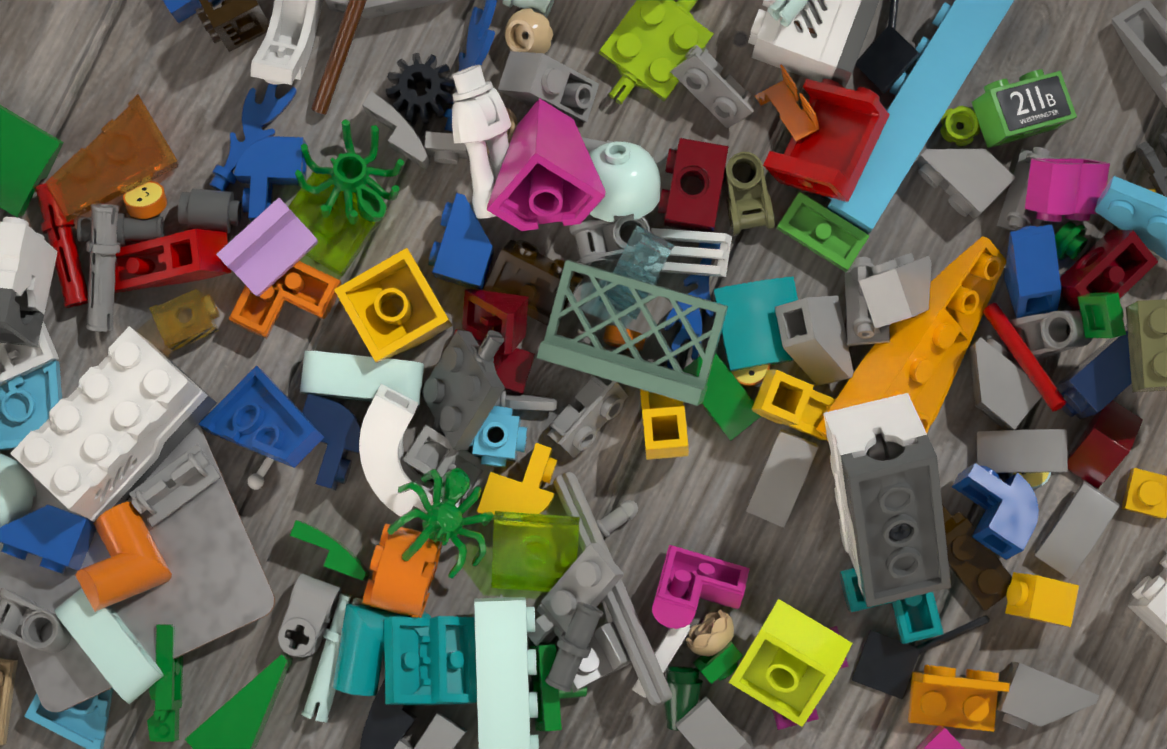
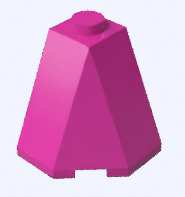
[487,98,606,231]

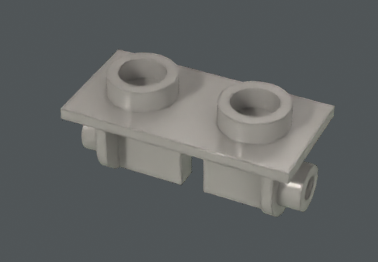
[670,45,754,128]
[997,147,1058,231]
[845,257,890,346]
[547,375,629,458]
[129,444,221,527]

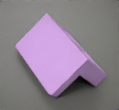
[216,198,318,296]

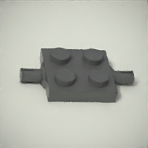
[421,330,505,450]

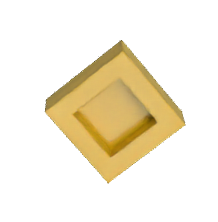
[1121,468,1167,519]

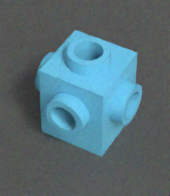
[470,406,527,467]

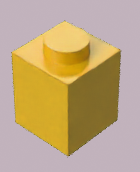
[1005,572,1079,627]

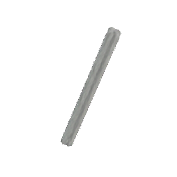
[553,472,672,706]

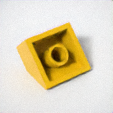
[334,248,453,363]

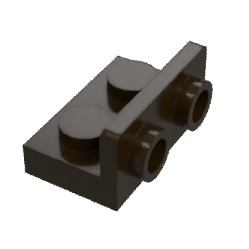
[195,0,270,52]
[483,240,584,326]

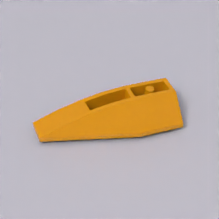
[816,236,1006,441]

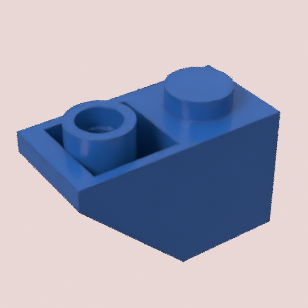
[428,193,494,290]
[1004,224,1061,319]
[0,505,96,574]

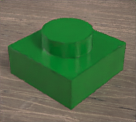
[1078,293,1126,338]
[693,641,743,684]

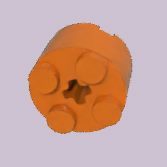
[362,523,442,618]

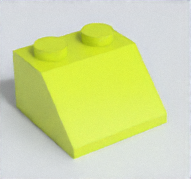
[729,599,853,727]

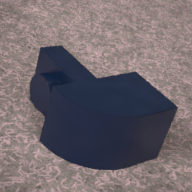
[302,394,362,491]

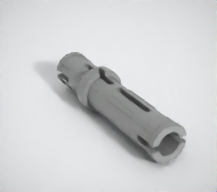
[86,204,120,332]

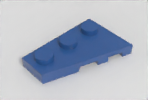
[198,365,324,468]

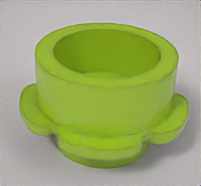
[940,106,980,146]

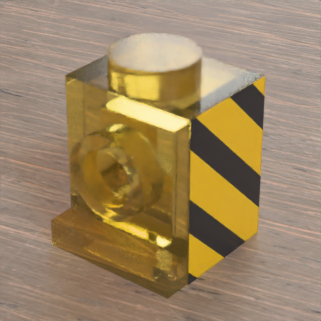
[149,288,220,351]

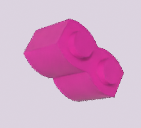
[1025,158,1110,222]

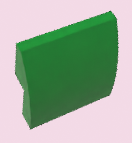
[0,105,64,218]

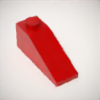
[114,229,232,293]

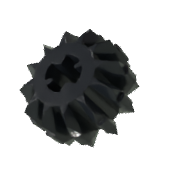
[386,53,456,124]

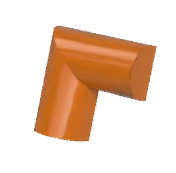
[229,261,341,339]
[75,502,172,612]

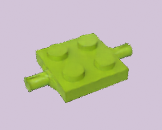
[599,0,714,105]

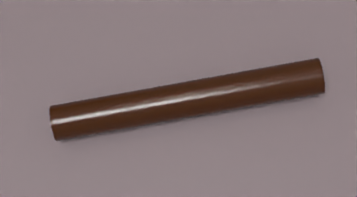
[311,0,367,115]

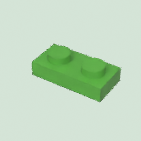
[776,191,870,272]

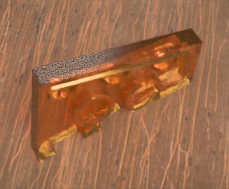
[46,94,178,222]

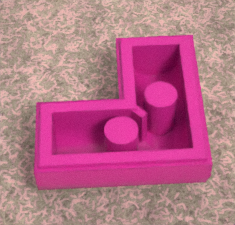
[652,545,749,629]

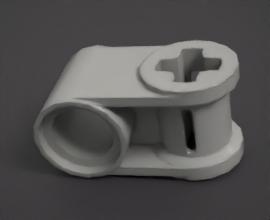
[569,214,651,267]
[1010,310,1093,360]
[278,573,342,658]
[0,588,72,653]

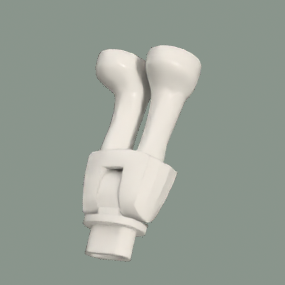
[452,65,511,219]

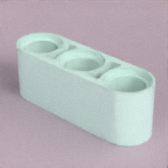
[300,351,424,406]
[54,587,164,704]

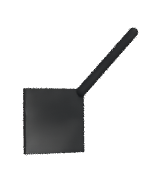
[855,0,920,94]
[852,615,990,699]

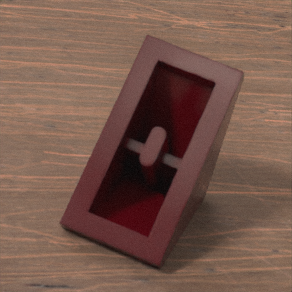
[462,289,529,355]
[1067,400,1143,489]

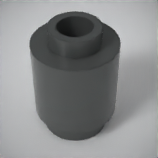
[178,188,241,233]

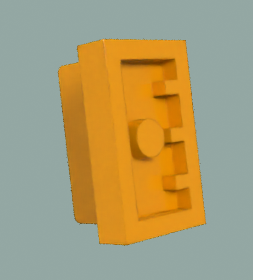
[908,665,1010,732]

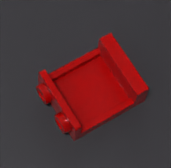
[763,79,890,202]

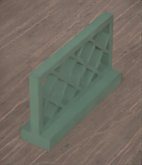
[536,260,729,406]

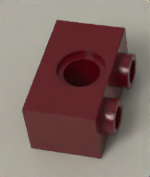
[658,138,729,232]
[1060,230,1158,310]

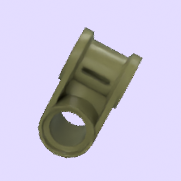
[724,152,775,235]

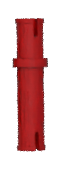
[35,181,88,308]

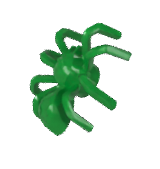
[295,119,404,225]
[387,468,495,579]

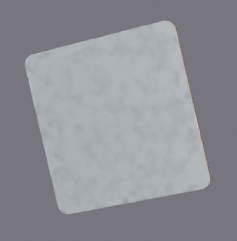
[0,423,275,712]

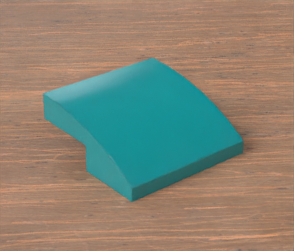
[713,276,798,372]
[384,616,477,705]

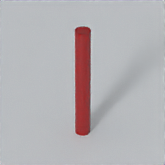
[983,303,1067,412]

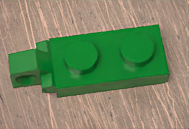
[147,624,183,742]

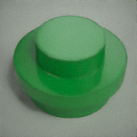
[1055,221,1088,261]

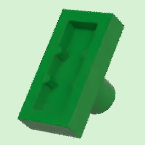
[529,644,587,732]

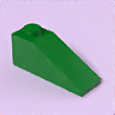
[185,653,293,749]

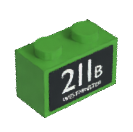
[972,69,1077,148]

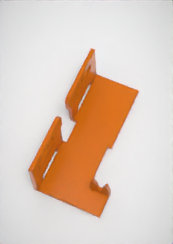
[754,64,819,142]

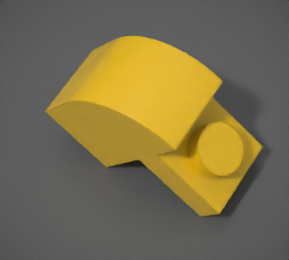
[752,370,836,440]
[640,389,689,460]
[477,443,557,524]

